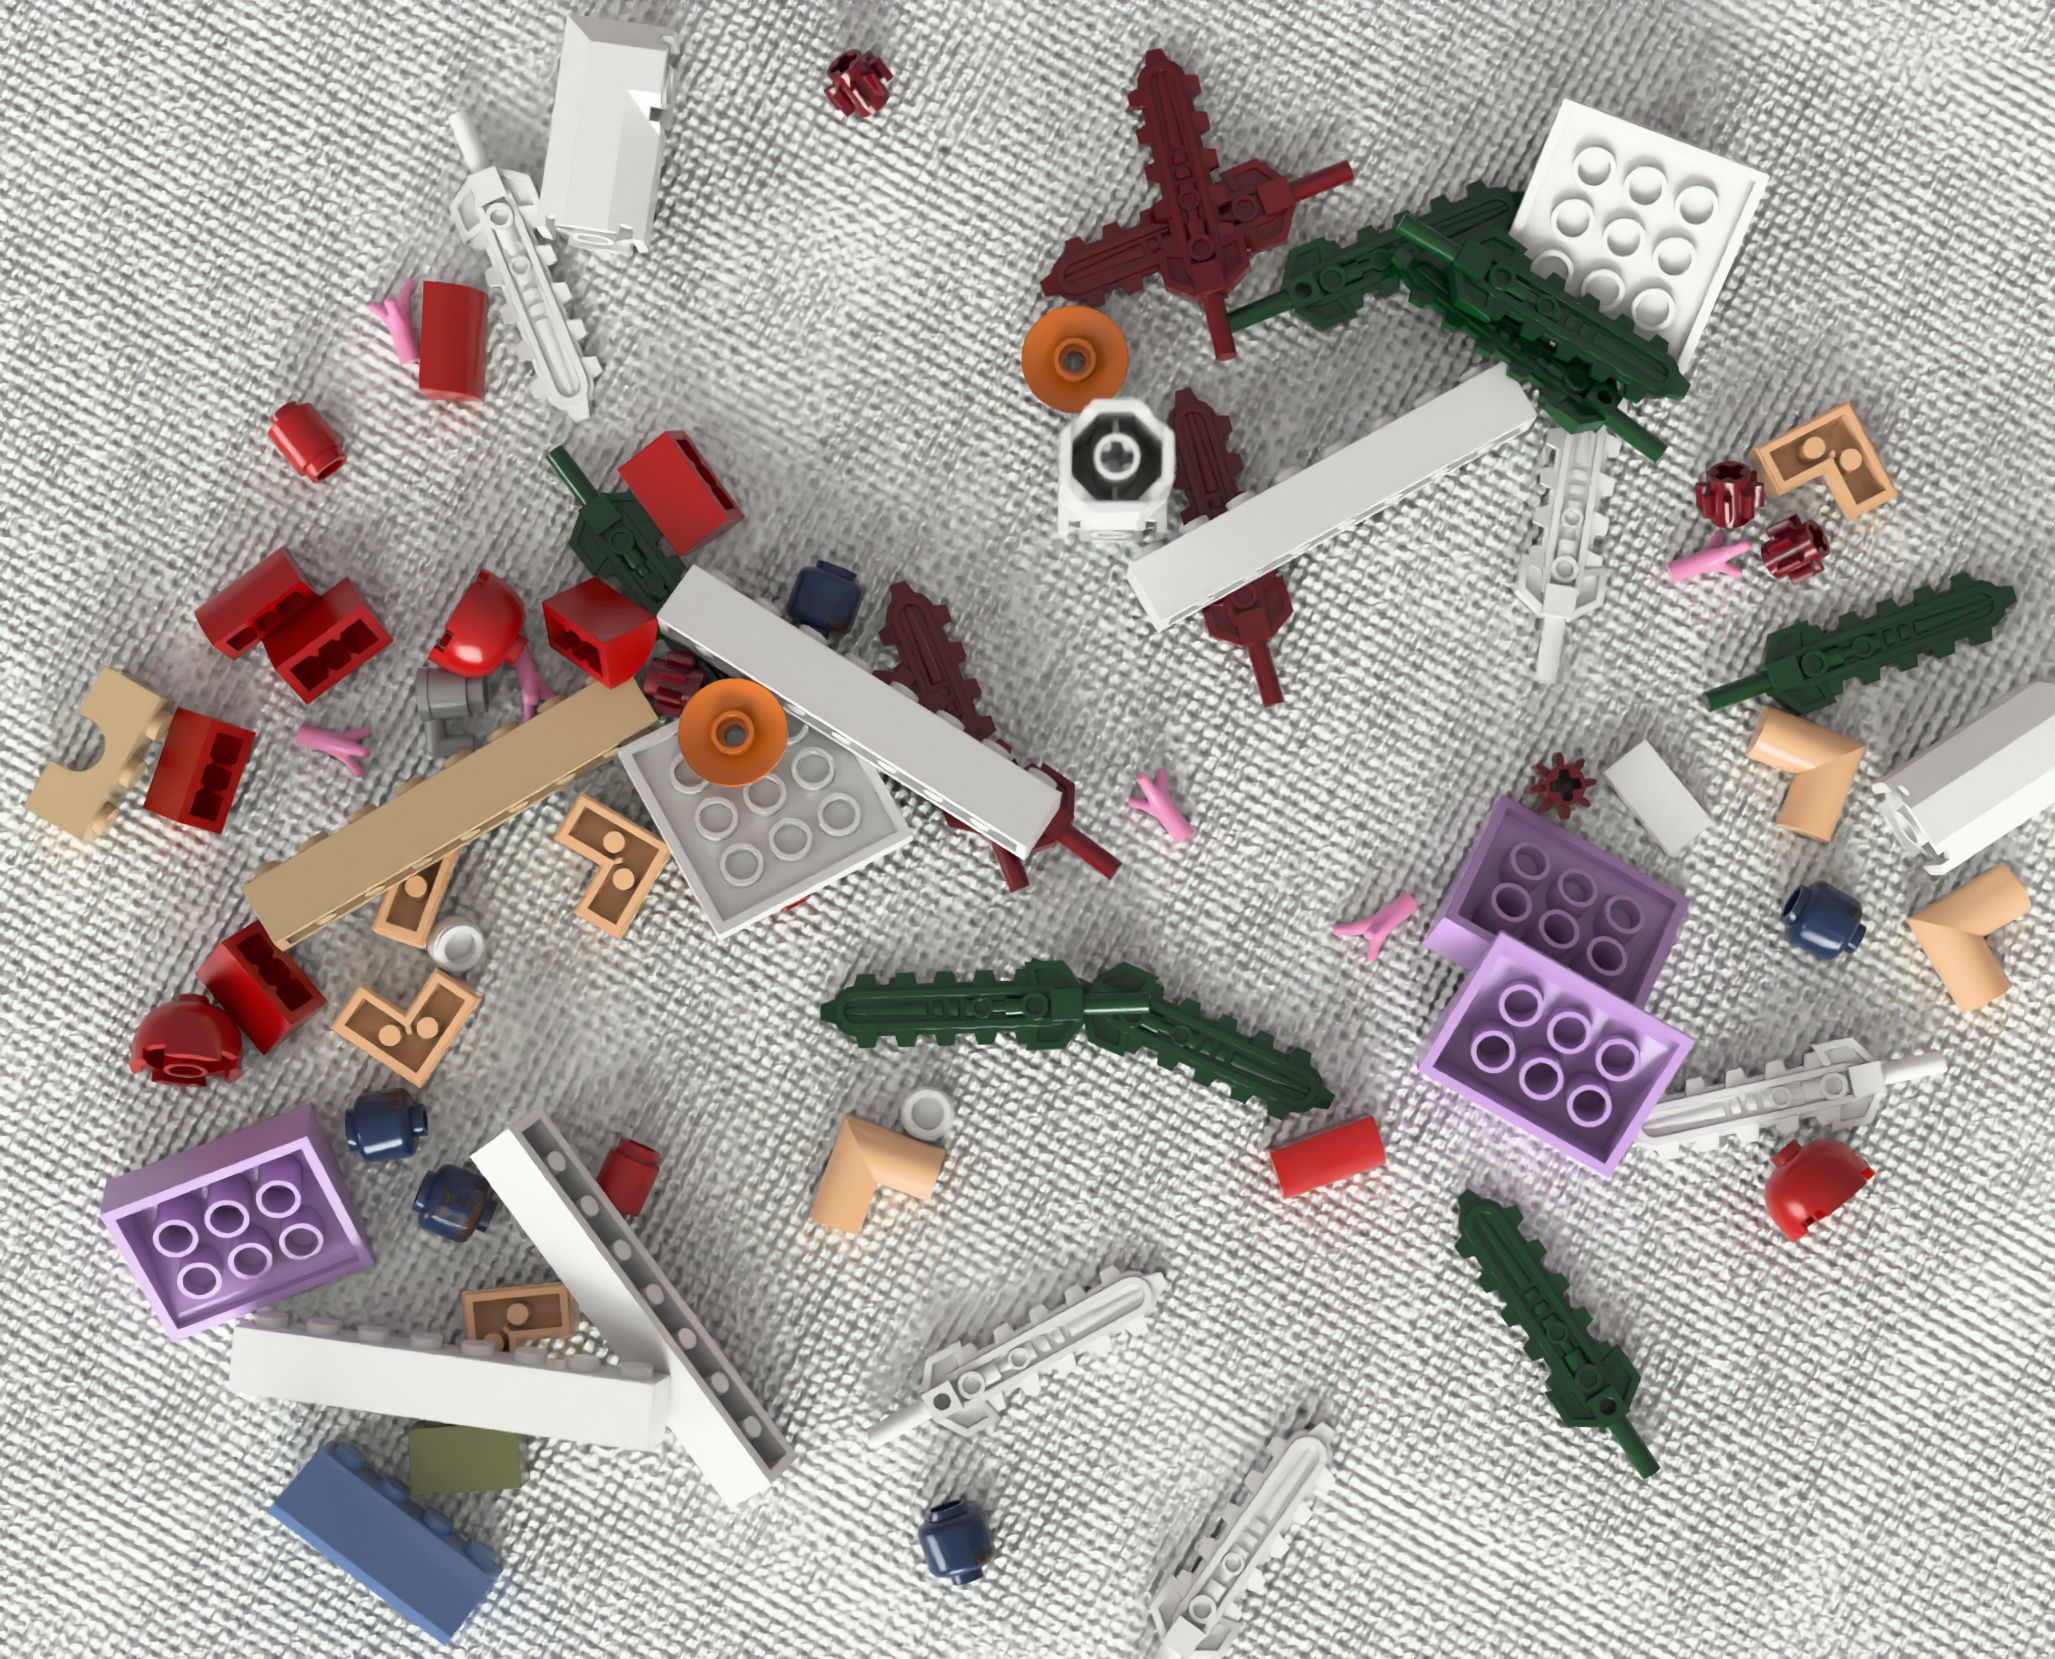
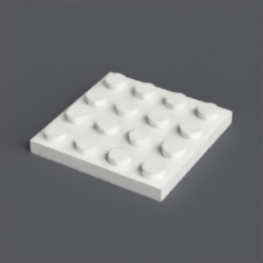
[1508,96,1770,376]
[617,710,913,941]

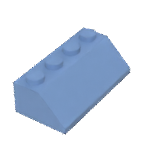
[267,1440,504,1646]

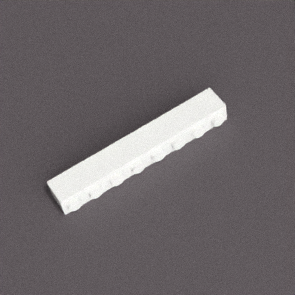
[1126,361,1538,633]
[656,564,1062,861]
[470,1105,798,1508]
[228,1311,670,1452]

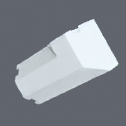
[536,14,680,254]
[1057,399,1174,542]
[1871,681,2055,875]

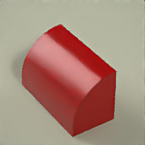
[418,281,489,402]
[617,431,745,557]
[194,546,321,661]
[262,576,394,705]
[542,577,658,690]
[142,706,256,835]
[195,919,328,1056]
[1265,1112,1386,1200]

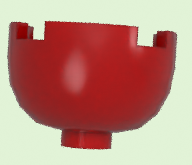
[427,568,530,678]
[130,994,243,1088]
[1764,1138,1876,1243]

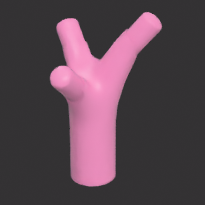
[368,278,420,365]
[1666,531,1752,583]
[513,645,559,723]
[296,724,371,778]
[1128,768,1194,844]
[1333,892,1419,961]

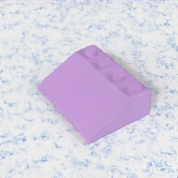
[1422,794,1690,1009]
[1417,930,1695,1178]
[100,1104,375,1342]

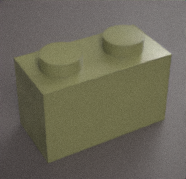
[408,1420,530,1495]

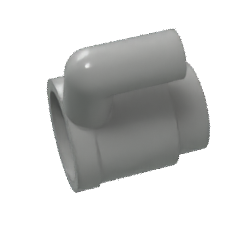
[416,667,489,757]

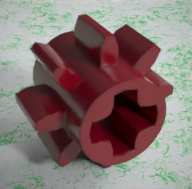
[824,49,893,118]
[1695,461,1765,529]
[1761,514,1830,585]
[644,648,708,719]
[1526,752,1597,820]

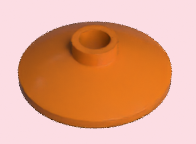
[1021,305,1129,413]
[678,678,788,787]

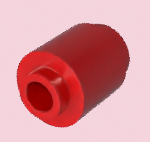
[268,401,347,483]
[596,1137,661,1220]

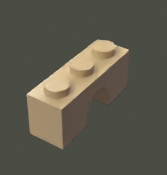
[23,666,176,841]

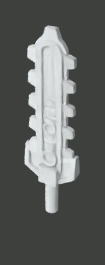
[449,110,603,424]
[1514,399,1628,684]
[1632,1036,1947,1161]
[866,1264,1168,1448]
[1148,1420,1336,1659]

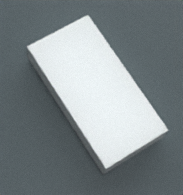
[1601,739,1713,856]

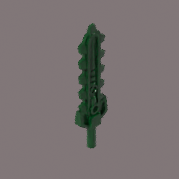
[1227,180,1525,334]
[1395,213,1691,404]
[1391,247,1668,463]
[545,445,732,686]
[1702,572,2017,716]
[1031,957,1335,1121]
[820,960,1152,1051]
[1453,1188,1661,1479]

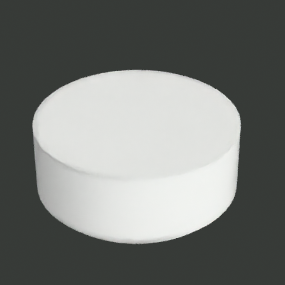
[427,916,485,973]
[901,1085,955,1140]

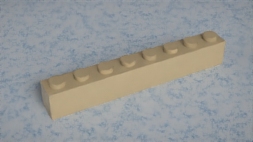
[241,676,661,951]

